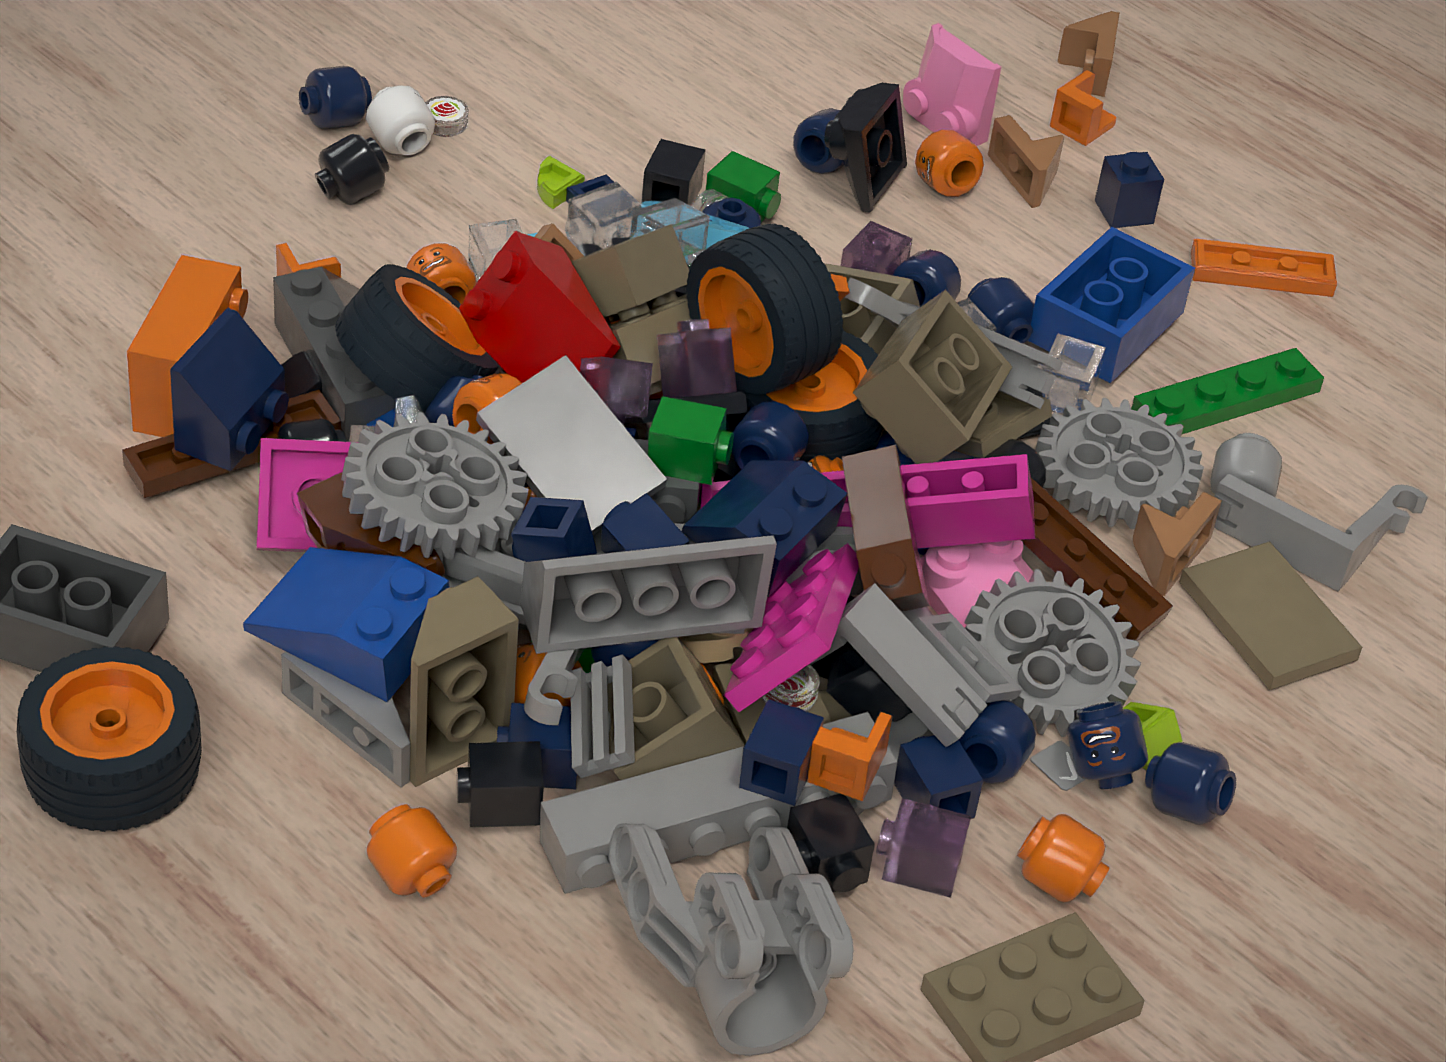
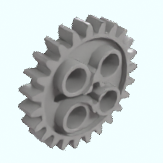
[1035,398,1204,529]
[341,412,528,560]
[964,569,1141,737]

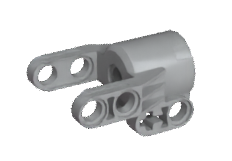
[609,823,854,1056]

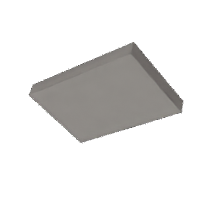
[476,355,667,535]

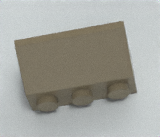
[410,576,519,787]

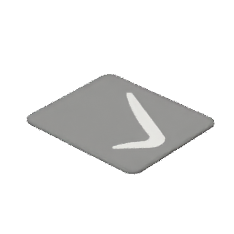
[1030,741,1086,791]

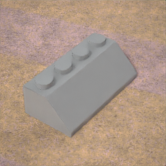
[520,535,777,654]

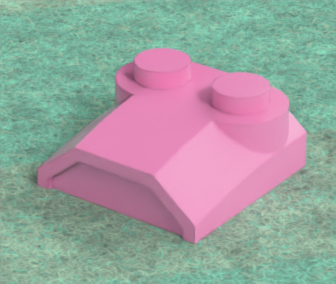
[903,23,1001,146]
[920,540,1033,628]

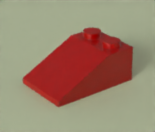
[458,231,621,385]

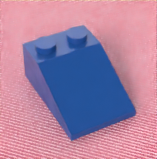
[243,547,450,702]

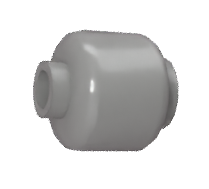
[1210,433,1282,497]

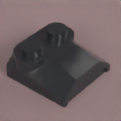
[824,82,907,212]

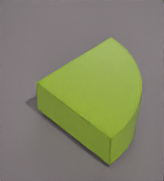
[537,156,585,209]

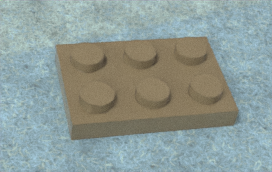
[920,912,1145,1062]

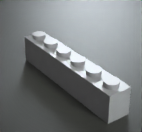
[540,712,897,894]

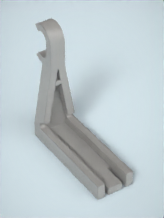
[844,277,1063,409]
[1214,474,1428,592]
[442,545,586,725]
[807,583,987,747]

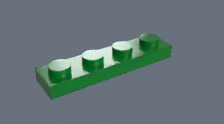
[1131,348,1324,435]

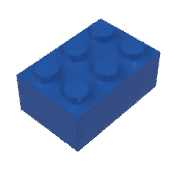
[1027,227,1195,383]

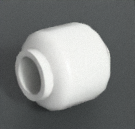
[366,85,435,155]

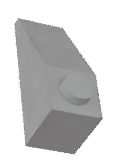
[281,652,410,788]

